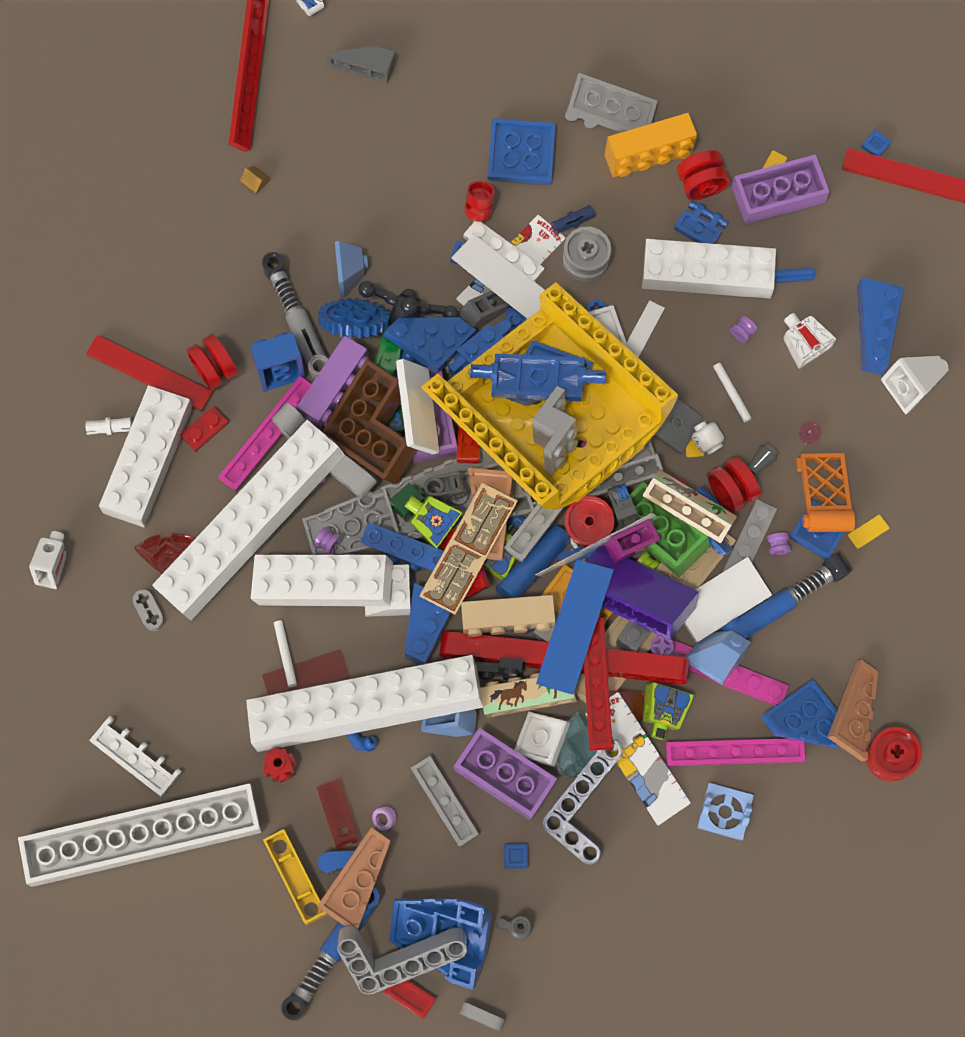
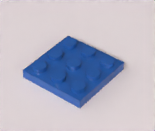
[487,118,556,185]

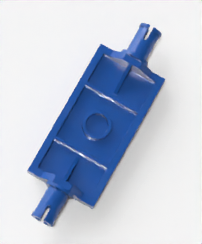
[470,353,606,402]

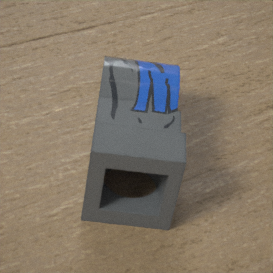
[607,483,639,529]

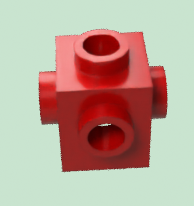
[262,747,297,783]

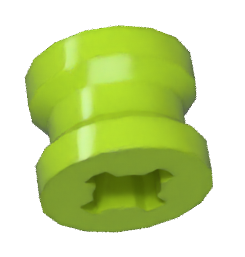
[637,551,661,571]

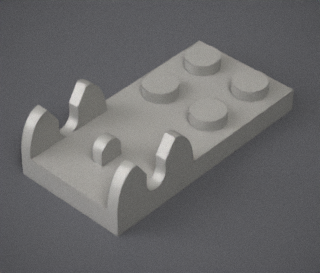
[565,73,658,133]

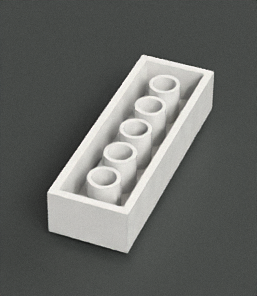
[642,239,776,299]
[99,385,193,528]
[251,555,393,606]

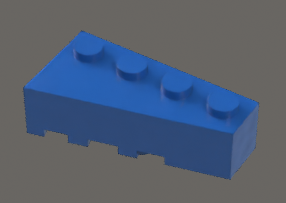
[856,277,904,375]

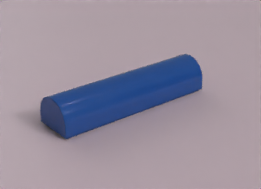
[496,525,571,599]

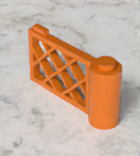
[796,453,855,532]

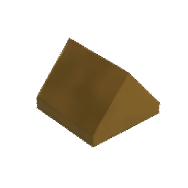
[240,166,270,194]

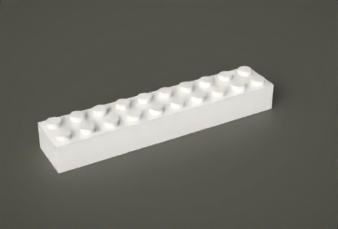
[152,420,345,620]
[246,655,483,752]
[18,784,262,887]

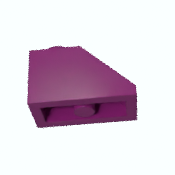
[604,519,660,564]

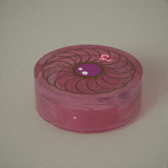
[798,422,822,445]

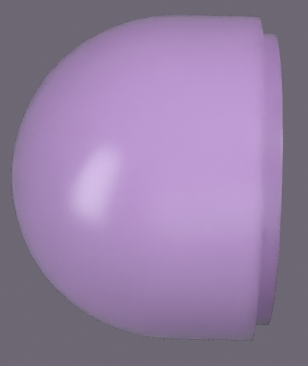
[372,806,397,831]

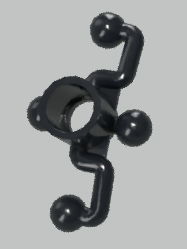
[358,281,459,327]

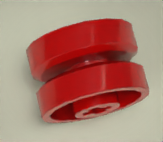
[676,150,731,200]
[186,333,238,390]
[707,456,761,514]
[565,496,614,547]
[866,727,922,782]

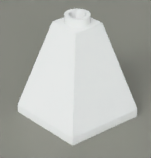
[881,356,949,415]

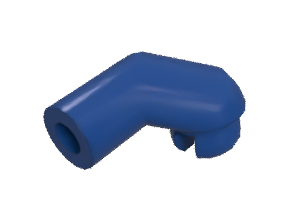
[347,732,377,752]

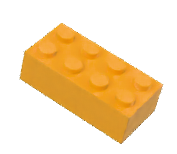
[604,113,697,178]

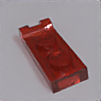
[316,780,359,849]

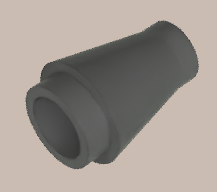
[747,443,779,476]

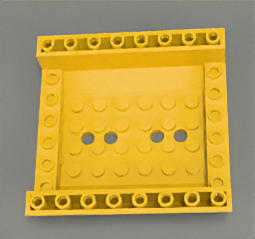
[421,282,678,510]

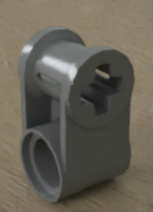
[424,471,468,501]

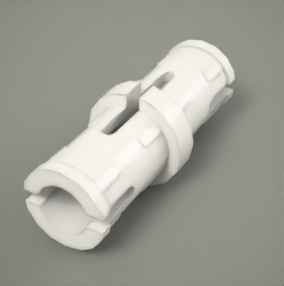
[86,417,132,435]

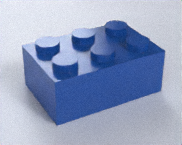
[250,332,305,392]

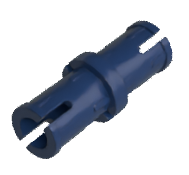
[551,205,595,234]

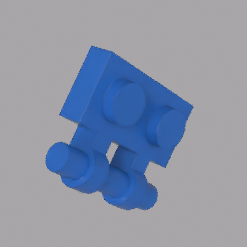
[674,200,729,244]

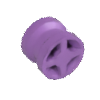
[730,316,758,343]
[314,527,341,555]
[767,533,792,556]
[651,635,674,656]

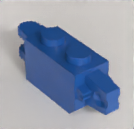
[448,319,512,377]

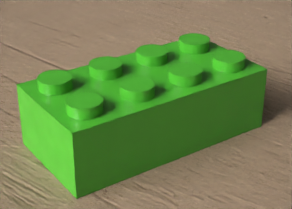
[612,482,710,577]

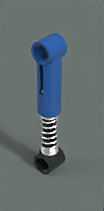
[721,552,853,640]
[281,887,380,1021]

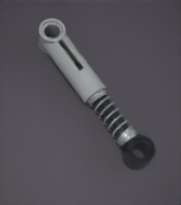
[262,252,328,380]

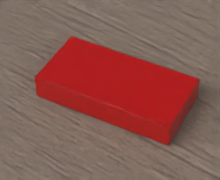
[384,980,436,1020]

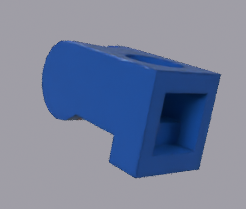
[318,851,355,875]

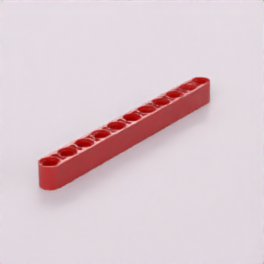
[439,631,689,685]

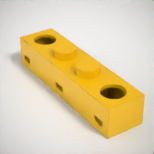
[263,829,327,926]

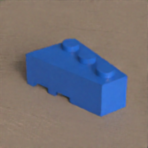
[405,583,452,665]

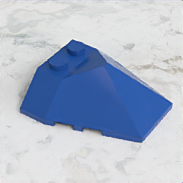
[389,899,492,990]

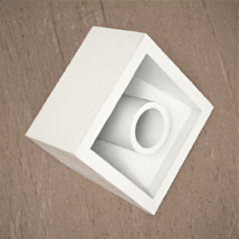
[365,565,410,617]

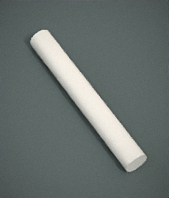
[713,363,752,423]
[274,620,297,687]

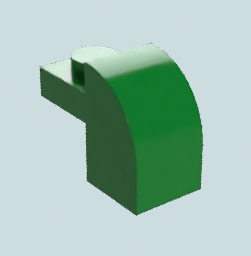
[374,327,403,375]

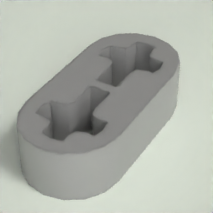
[132,590,164,631]
[459,1002,505,1031]

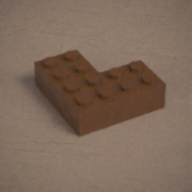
[322,359,418,484]

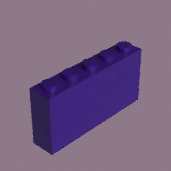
[586,546,699,640]

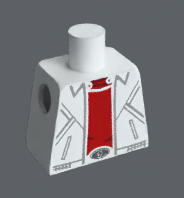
[784,313,836,369]
[29,531,67,589]

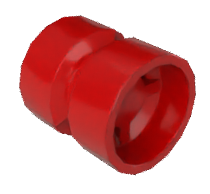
[464,181,495,222]

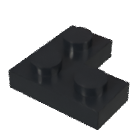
[476,658,523,681]

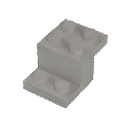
[533,386,578,475]

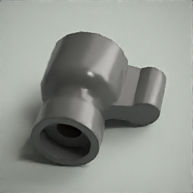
[497,916,532,941]

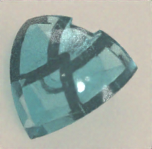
[555,712,612,778]

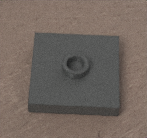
[654,399,702,454]

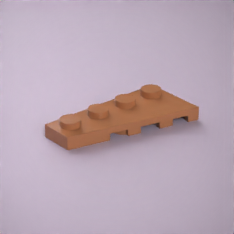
[468,468,513,561]
[827,660,879,761]
[317,828,390,930]

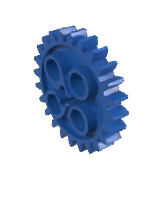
[318,298,389,338]

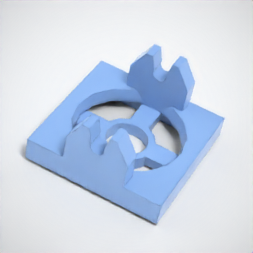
[697,783,754,841]

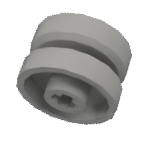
[562,227,611,282]

